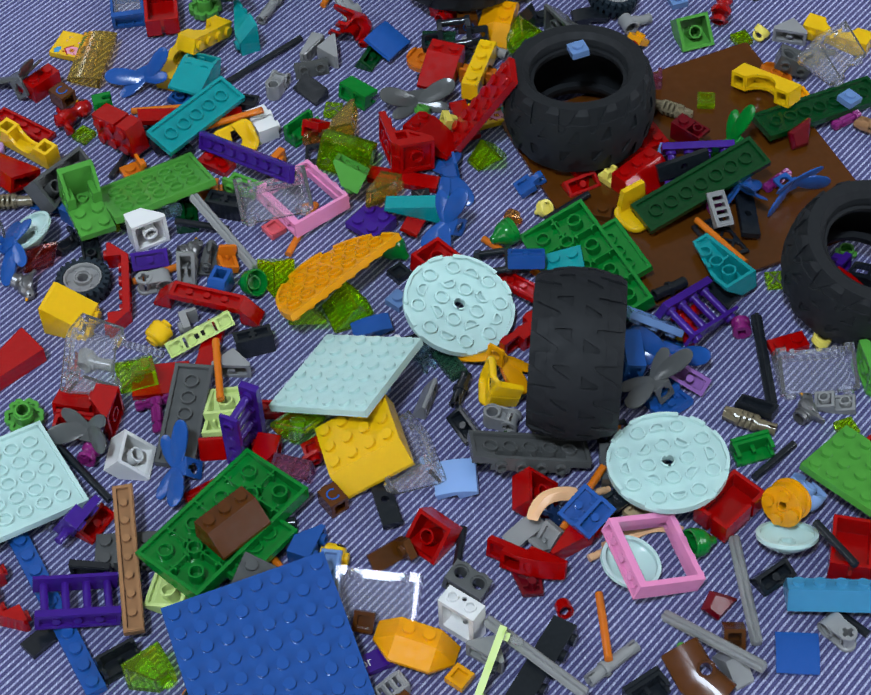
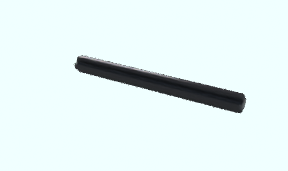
[750,313,777,404]

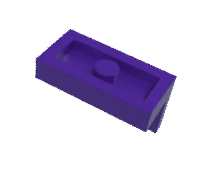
[130,247,170,272]

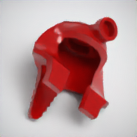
[328,4,372,48]

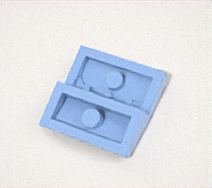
[434,458,479,500]

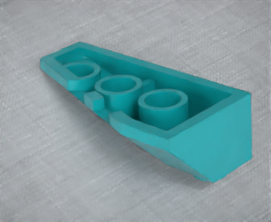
[233,0,261,56]
[384,195,458,223]
[692,233,757,295]

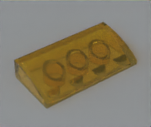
[67,31,117,89]

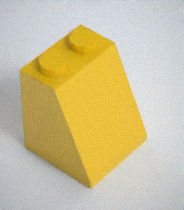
[38,282,102,343]

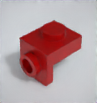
[300,435,324,466]

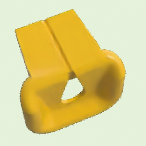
[213,119,260,150]
[614,179,647,233]
[478,356,524,407]

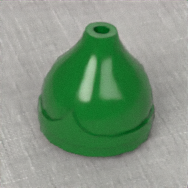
[490,217,521,245]
[382,237,409,261]
[238,268,268,297]
[683,527,717,559]

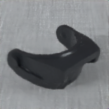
[42,226,80,256]

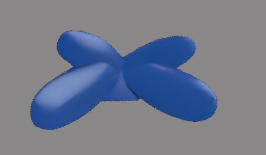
[104,47,168,98]
[432,151,474,207]
[767,166,831,217]
[726,177,768,204]
[421,187,468,246]
[0,219,32,286]
[630,325,711,366]
[156,420,203,507]

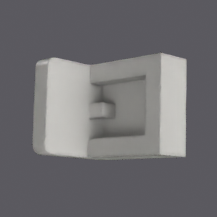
[177,307,199,334]
[528,519,564,552]

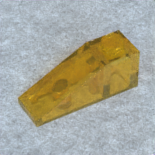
[329,98,358,142]
[366,171,404,208]

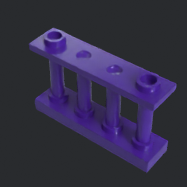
[660,139,735,185]
[654,276,739,347]
[219,380,267,464]
[32,572,121,630]

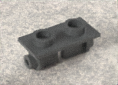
[293,57,330,80]
[198,240,218,276]

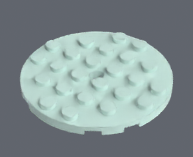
[402,254,515,357]
[606,412,730,514]

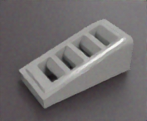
[299,32,325,62]
[706,189,734,229]
[373,669,411,695]

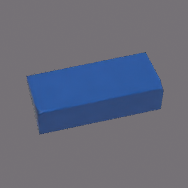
[508,248,545,269]

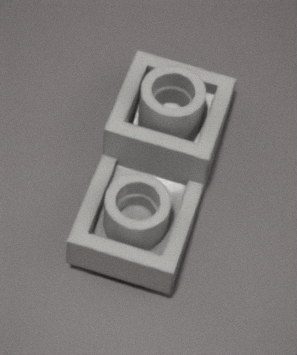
[814,390,856,415]
[502,516,544,547]

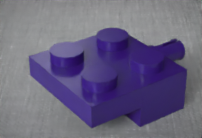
[345,201,397,236]
[53,494,101,545]

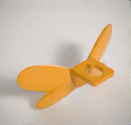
[457,343,529,394]

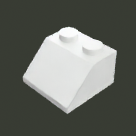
[123,208,170,252]
[103,429,157,481]

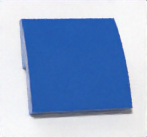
[363,21,411,62]
[644,378,694,414]
[557,483,617,540]
[774,632,820,676]

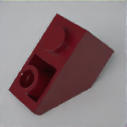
[670,113,710,142]

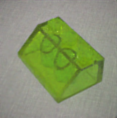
[316,128,377,182]

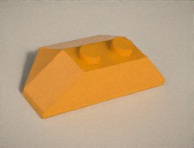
[478,1,520,49]
[372,617,461,674]

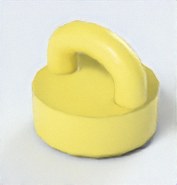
[752,24,770,42]
[534,199,554,218]
[811,332,832,352]

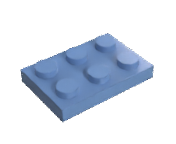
[626,305,684,338]

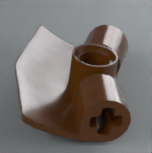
[661,637,737,695]

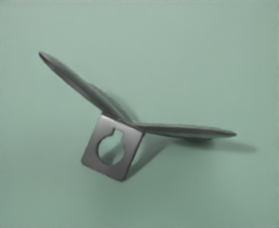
[0,58,43,100]
[379,78,455,120]
[622,347,693,409]
[47,408,108,454]

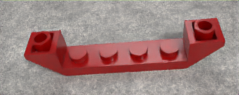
[103,242,133,338]
[153,280,265,327]

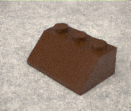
[194,486,271,560]

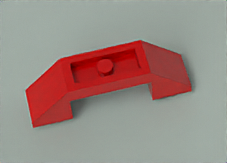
[0,564,32,632]

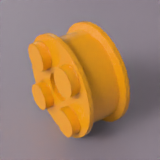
[761,478,812,527]

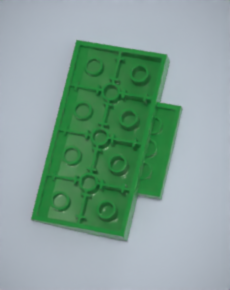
[520,199,656,321]
[135,448,309,598]

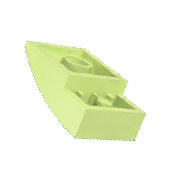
[201,386,244,437]
[143,572,220,614]

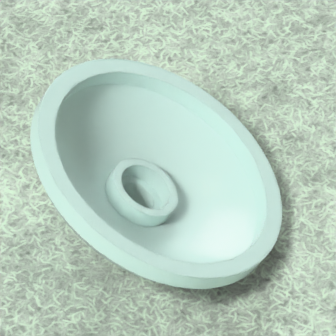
[17,211,51,250]
[756,521,819,554]
[600,535,662,588]

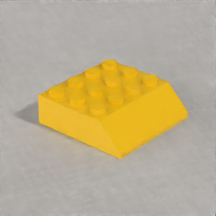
[314,394,415,499]

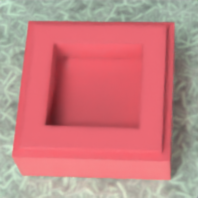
[261,218,287,241]

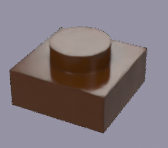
[592,202,614,222]
[352,609,376,634]

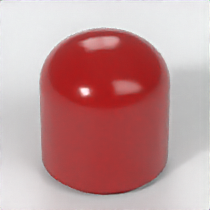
[554,598,574,619]

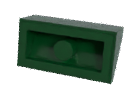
[354,46,382,72]
[175,200,199,234]

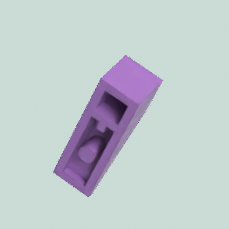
[651,348,712,397]

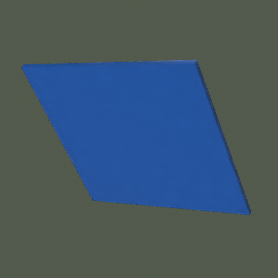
[160,551,375,695]

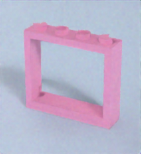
[255,159,350,238]
[601,513,706,600]

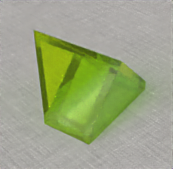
[467,140,506,172]
[257,258,295,299]
[289,306,328,325]

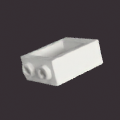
[438,585,486,643]

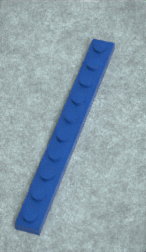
[8,532,108,695]

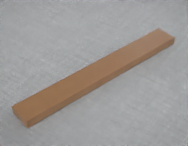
[112,483,146,636]

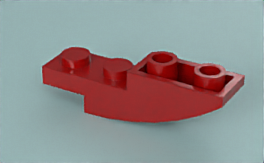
[499,310,532,355]
[486,535,568,580]

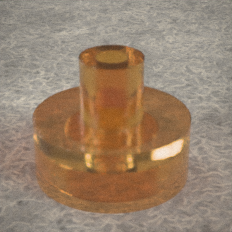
[302,130,321,146]
[503,208,523,226]

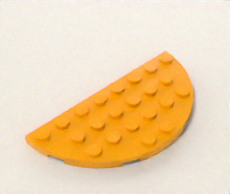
[275,232,401,322]

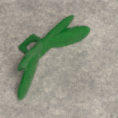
[711,104,755,158]

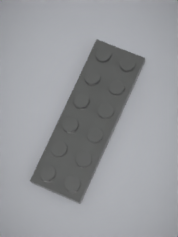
[154,362,214,469]

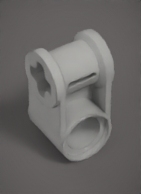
[265,69,291,101]
[135,267,172,296]
[483,403,522,432]
[817,612,858,653]

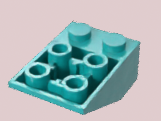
[168,52,221,96]

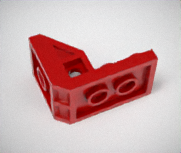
[378,111,435,174]

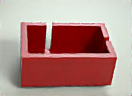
[143,0,181,37]
[91,103,150,158]
[693,469,764,543]
[827,514,871,580]

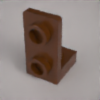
[366,536,418,573]

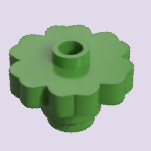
[188,0,222,21]
[4,398,45,432]

